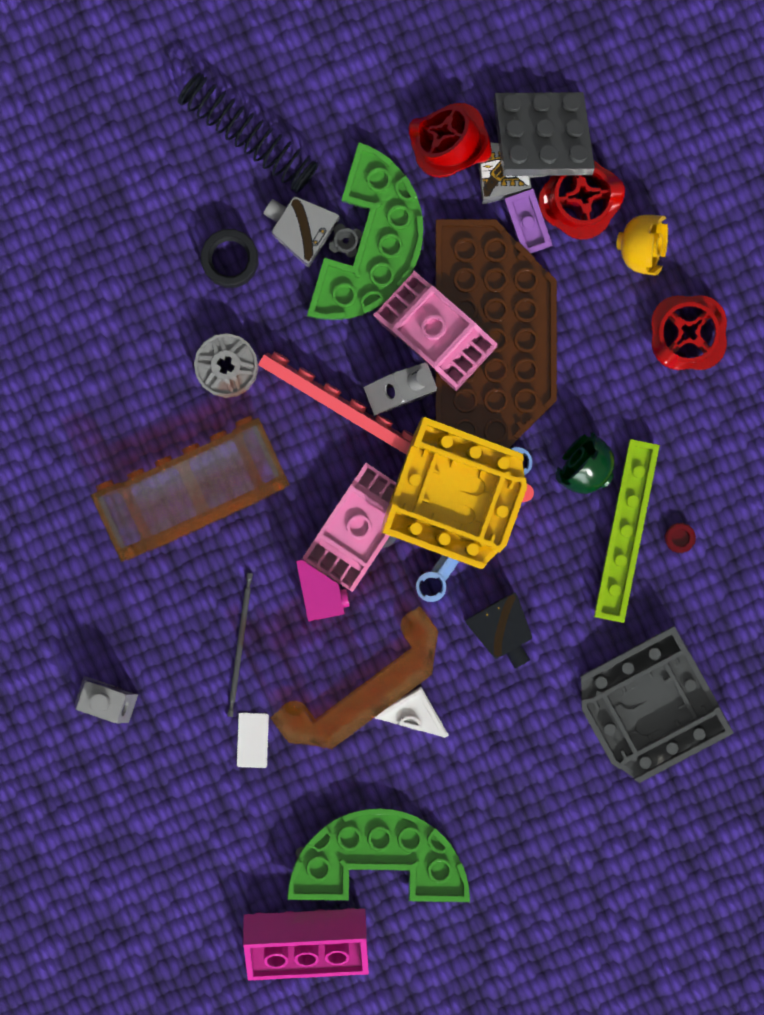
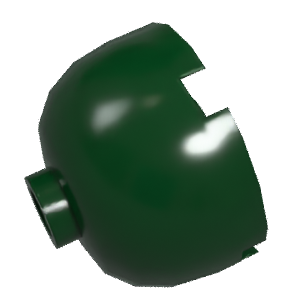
[556,432,614,494]

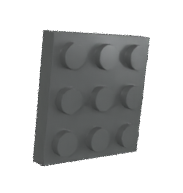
[493,92,595,176]

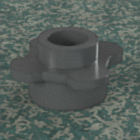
[329,224,362,258]

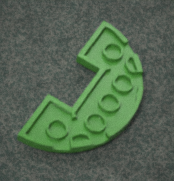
[307,142,423,320]
[287,808,470,902]

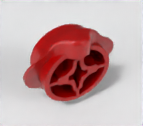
[408,103,492,178]
[538,161,625,240]
[652,295,727,370]

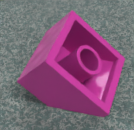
[296,560,350,622]

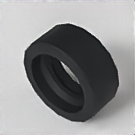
[201,229,259,288]

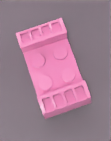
[373,271,498,391]
[302,463,396,592]

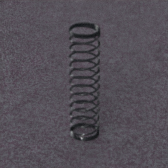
[177,72,319,193]

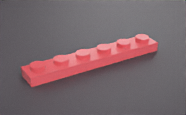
[258,351,414,455]

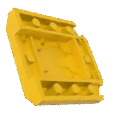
[380,417,527,569]

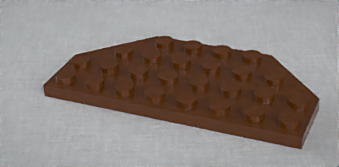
[435,219,557,448]

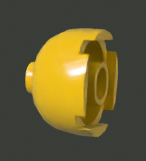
[616,215,668,275]

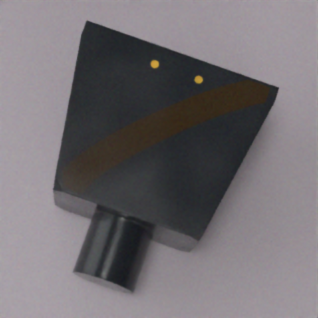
[464,592,532,668]

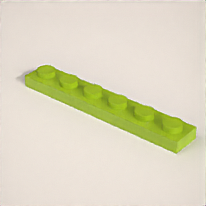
[593,439,660,623]

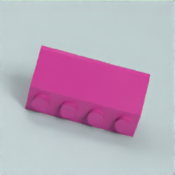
[243,908,369,981]

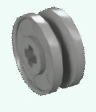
[194,333,259,398]

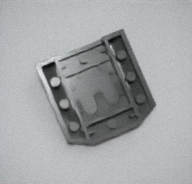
[581,625,734,783]

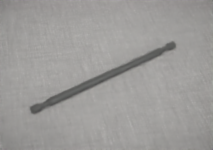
[227,573,253,717]

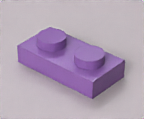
[504,188,553,254]

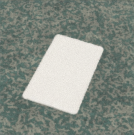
[237,713,269,768]

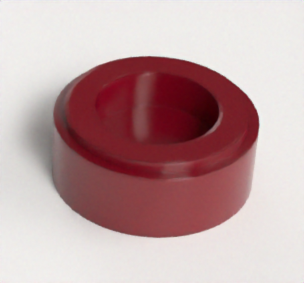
[664,523,696,553]

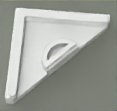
[373,687,449,738]

